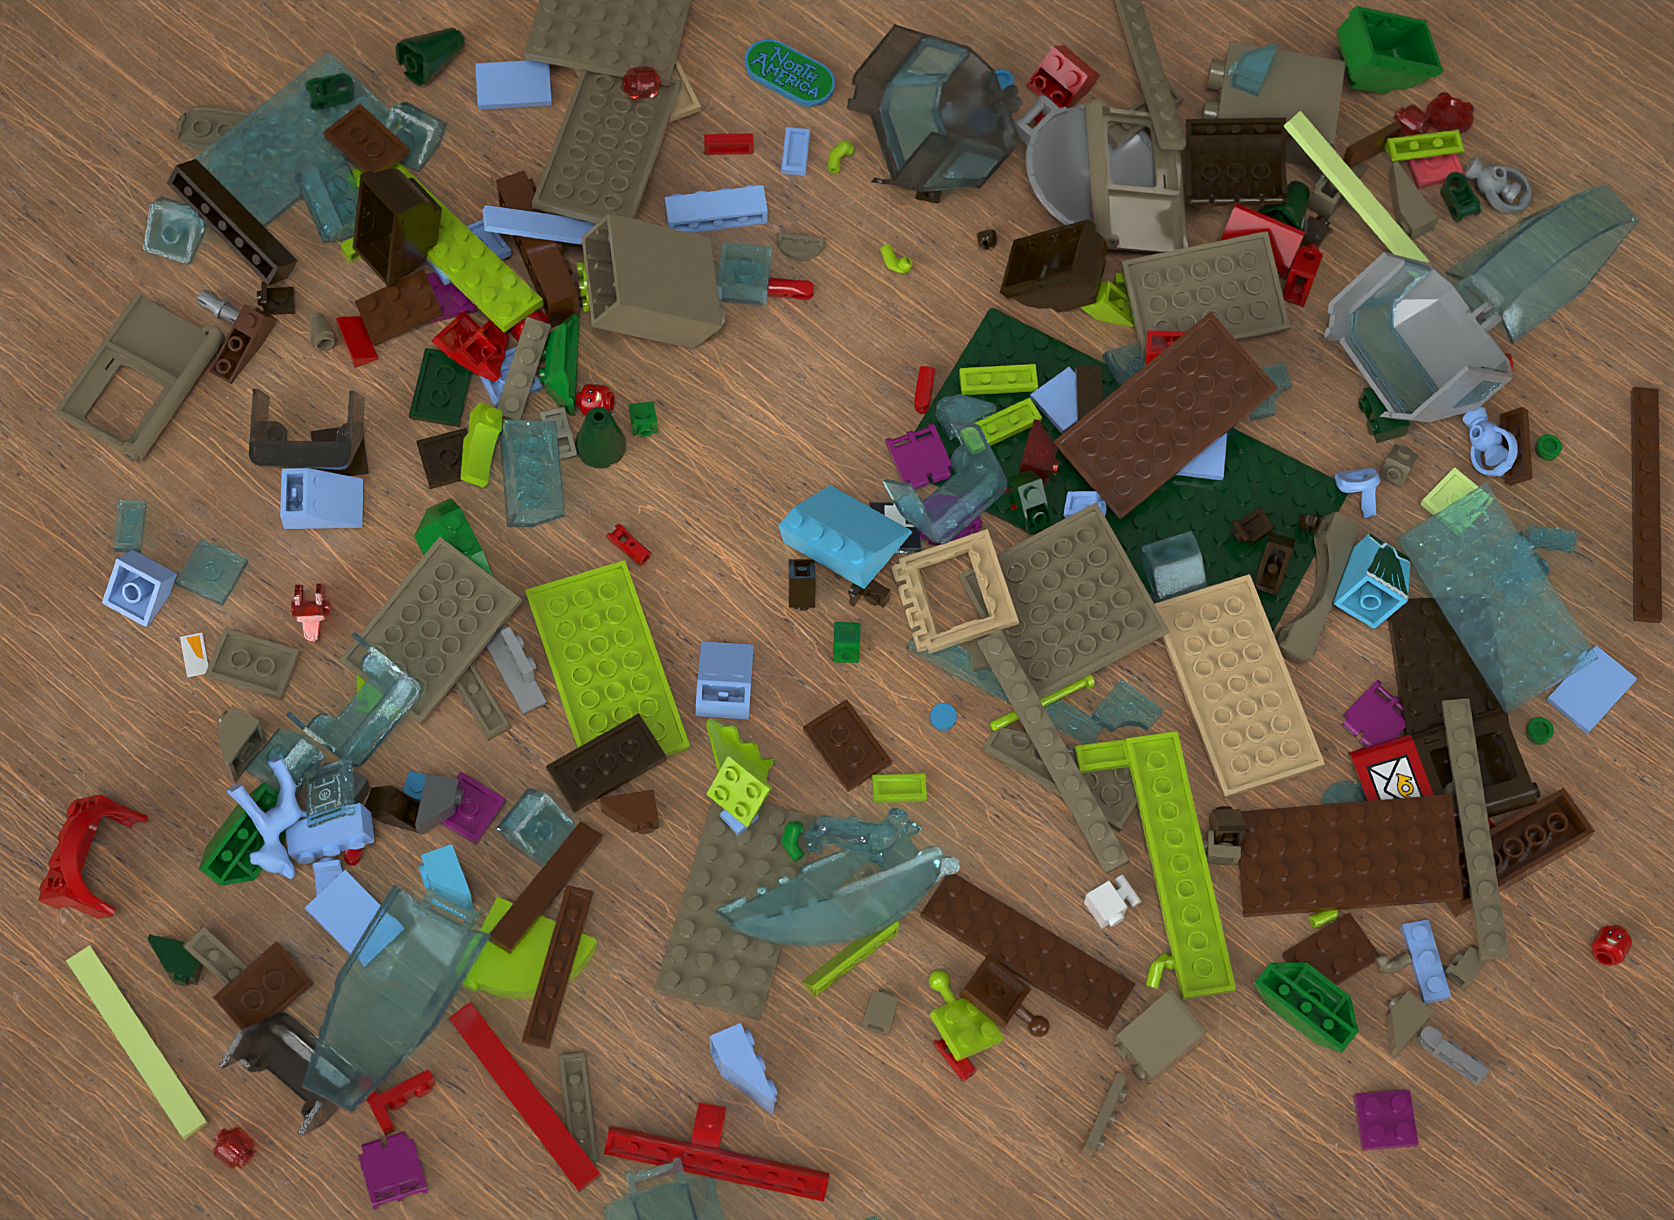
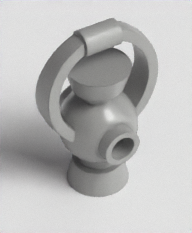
[1463,156,1532,213]

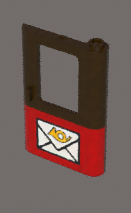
[1348,707,1540,828]

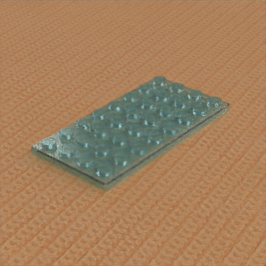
[193,52,396,227]
[1397,483,1598,714]

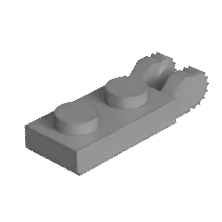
[1417,1026,1490,1086]

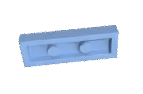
[1401,919,1451,1004]

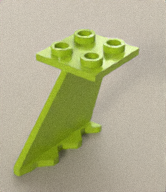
[706,718,776,827]

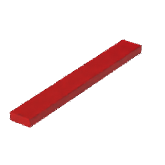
[448,1001,601,1192]
[604,1125,830,1202]

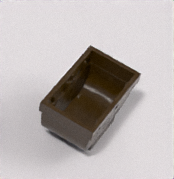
[352,168,442,287]
[1000,219,1108,313]

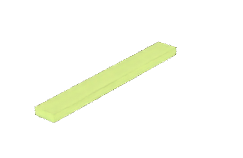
[1284,111,1429,276]
[66,945,208,1140]

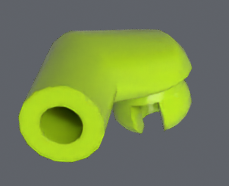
[828,140,855,174]
[880,244,913,274]
[1309,910,1339,928]

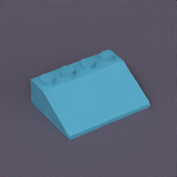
[778,485,912,589]

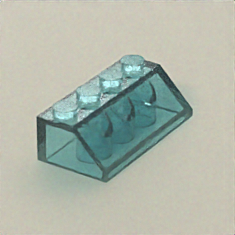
[499,420,565,527]

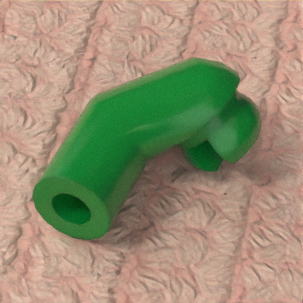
[781,821,805,862]

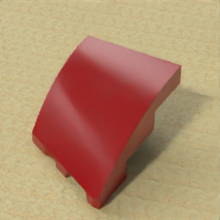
[432,311,509,382]

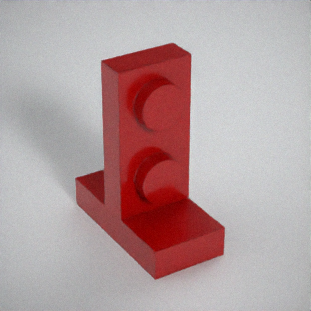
[358,1069,436,1137]

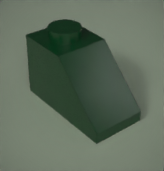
[147,934,203,986]

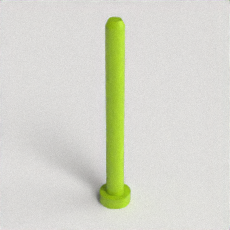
[989,674,1095,731]

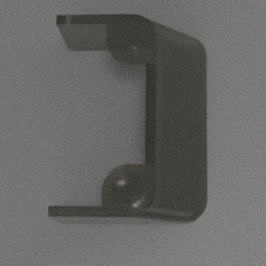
[249,389,365,469]
[219,1012,361,1137]

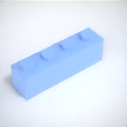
[665,185,768,233]

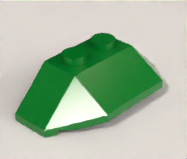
[540,314,580,416]
[414,498,494,578]
[199,782,286,886]
[1253,962,1359,1053]

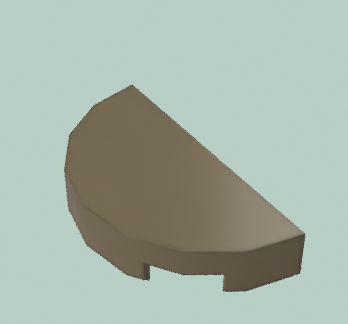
[777,232,826,261]

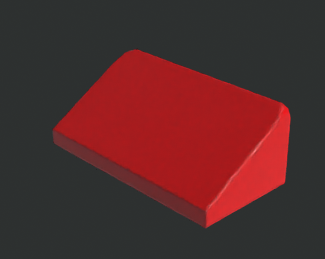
[335,316,378,368]

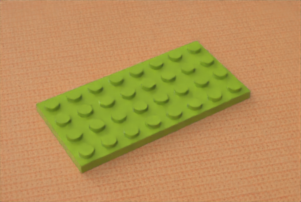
[525,560,690,757]

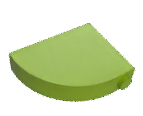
[459,896,598,999]

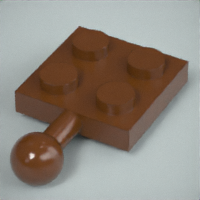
[960,955,1050,1037]

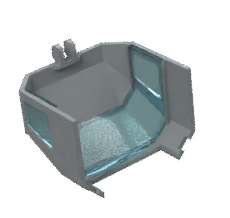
[1325,252,1513,423]

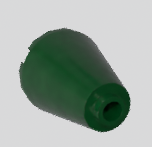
[395,27,465,86]
[1258,181,1310,231]
[575,407,626,469]

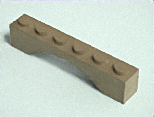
[1276,512,1360,664]

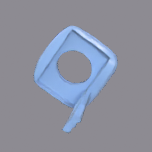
[1334,468,1381,518]

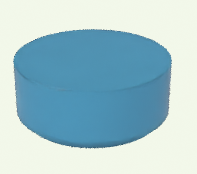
[989,69,1014,94]
[930,703,957,731]

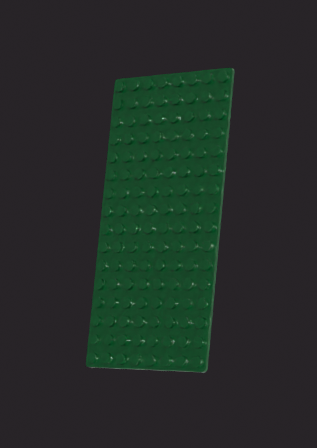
[915,308,1348,632]

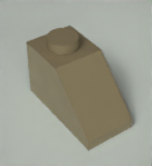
[1386,990,1434,1058]

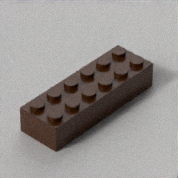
[496,171,583,328]
[1445,788,1595,918]

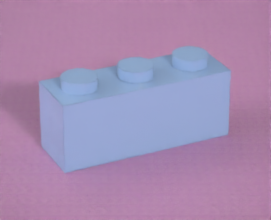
[286,803,375,864]

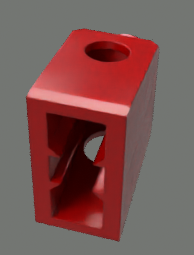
[1282,244,1323,307]

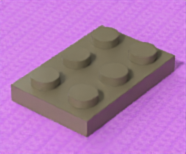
[205,628,300,701]

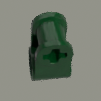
[305,73,355,110]
[1440,172,1481,222]

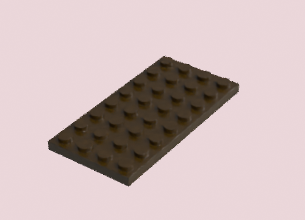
[1388,596,1517,788]

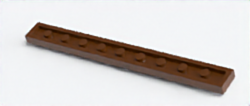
[1631,387,1662,623]

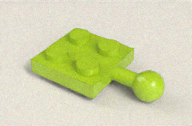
[928,969,1004,1061]

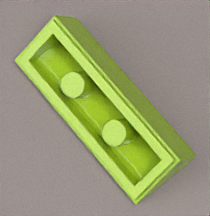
[1385,130,1465,161]

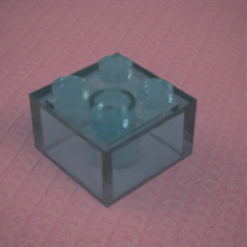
[717,242,772,306]

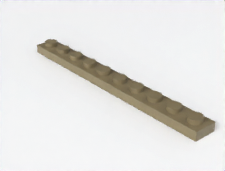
[1114,0,1187,150]
[977,629,1129,875]
[1441,698,1509,960]

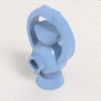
[1463,407,1518,477]

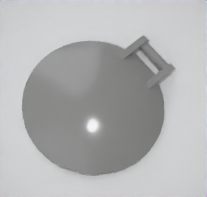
[1010,95,1155,225]

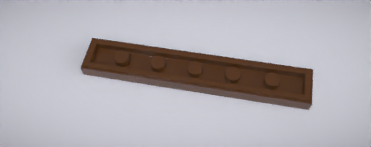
[487,821,603,954]
[522,885,593,1049]

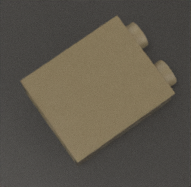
[1202,41,1346,169]
[582,213,725,349]

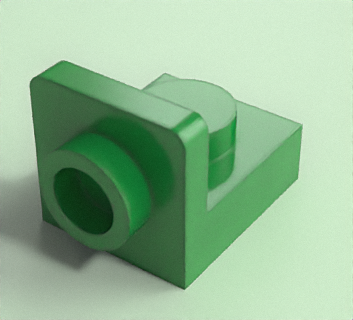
[628,401,658,437]
[833,622,861,663]

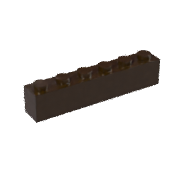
[167,159,298,286]

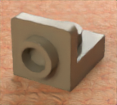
[1202,830,1241,866]

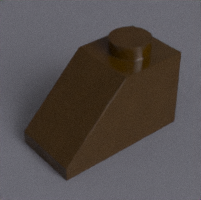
[1254,531,1295,596]
[788,559,816,611]
[1209,806,1246,847]

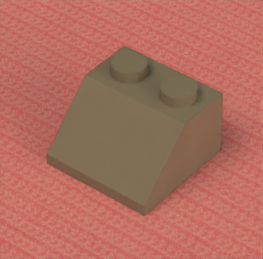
[217,706,267,783]

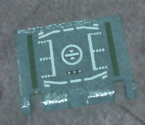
[304,756,355,828]

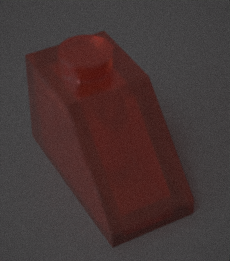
[1019,419,1060,482]

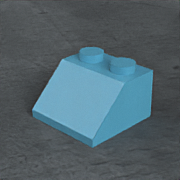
[418,844,474,911]

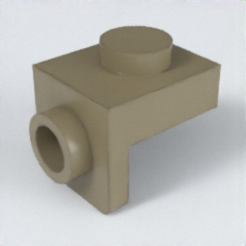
[1379,444,1418,487]

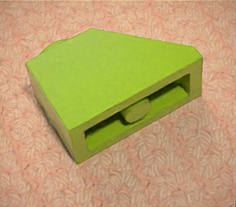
[1081,280,1135,327]

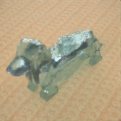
[802,808,921,865]

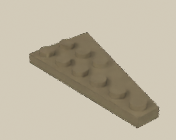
[982,728,1138,832]

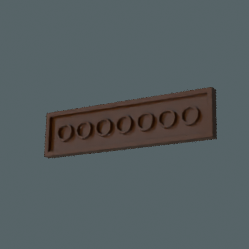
[920,870,1136,1031]

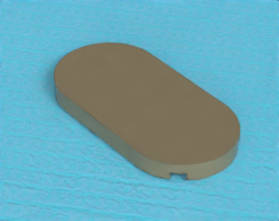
[176,106,276,160]

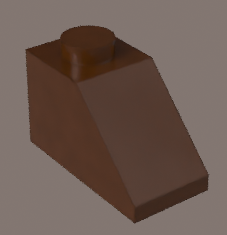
[600,790,659,834]

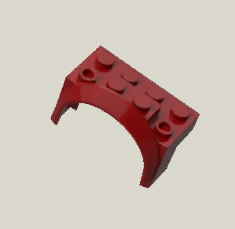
[38,794,147,919]

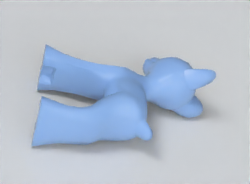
[226,756,309,879]

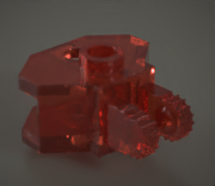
[291,583,330,643]

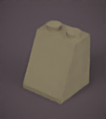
[1113,989,1207,1085]

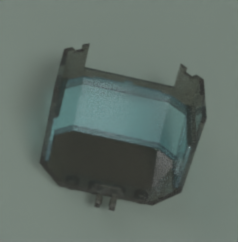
[847,24,1023,192]

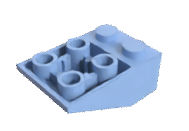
[280,468,364,529]
[696,641,754,720]
[710,1023,777,1114]

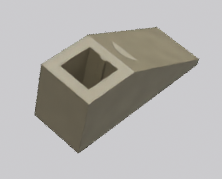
[1308,163,1368,219]

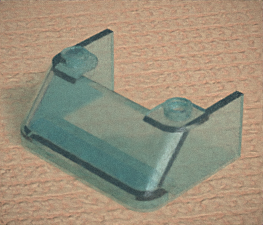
[883,421,1007,544]
[286,631,421,767]

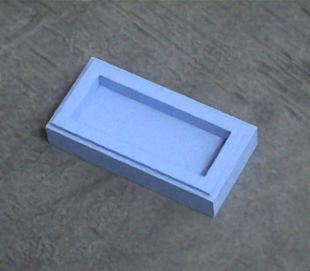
[781,127,810,176]

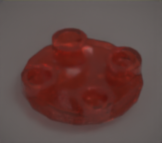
[1426,92,1474,134]

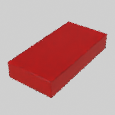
[704,133,754,155]

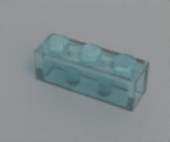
[1525,526,1577,553]

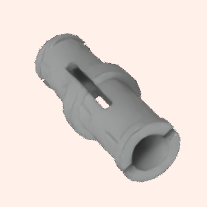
[196,289,240,325]

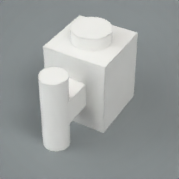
[1084,875,1141,929]

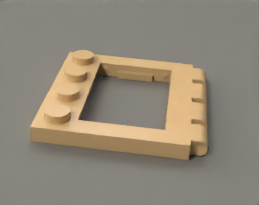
[891,529,1020,654]

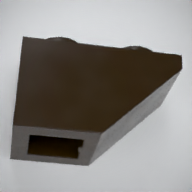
[365,786,420,833]

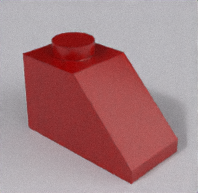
[691,1102,726,1149]

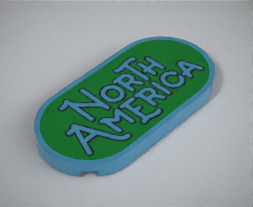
[745,39,835,107]

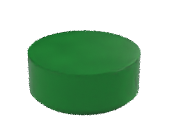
[1535,434,1562,461]
[1526,717,1554,745]

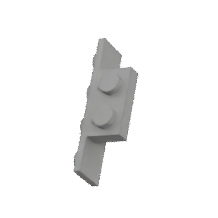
[486,624,547,715]

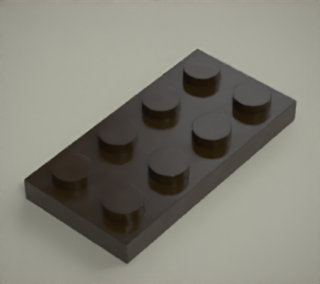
[546,713,667,813]

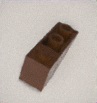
[209,304,277,384]

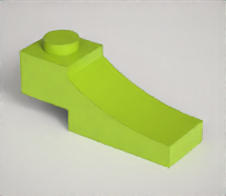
[461,402,503,488]

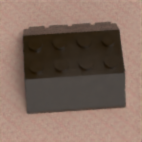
[1186,117,1288,206]

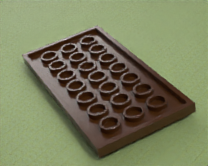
[1053,312,1278,521]
[1238,794,1463,917]

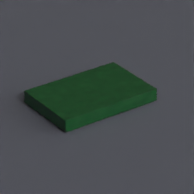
[409,348,473,427]

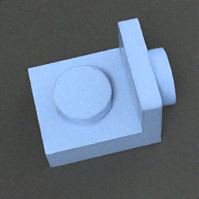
[1063,491,1106,518]
[313,858,343,896]

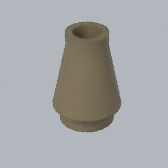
[309,313,336,351]

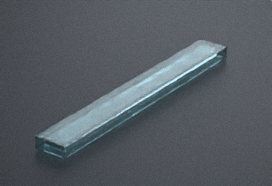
[907,629,1105,744]

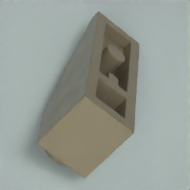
[1388,161,1438,240]

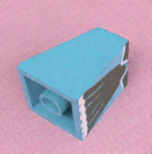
[1333,533,1410,629]

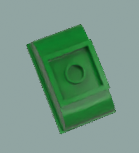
[1337,6,1443,95]

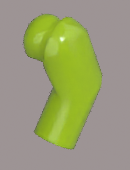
[1145,953,1174,989]

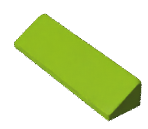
[802,918,900,997]

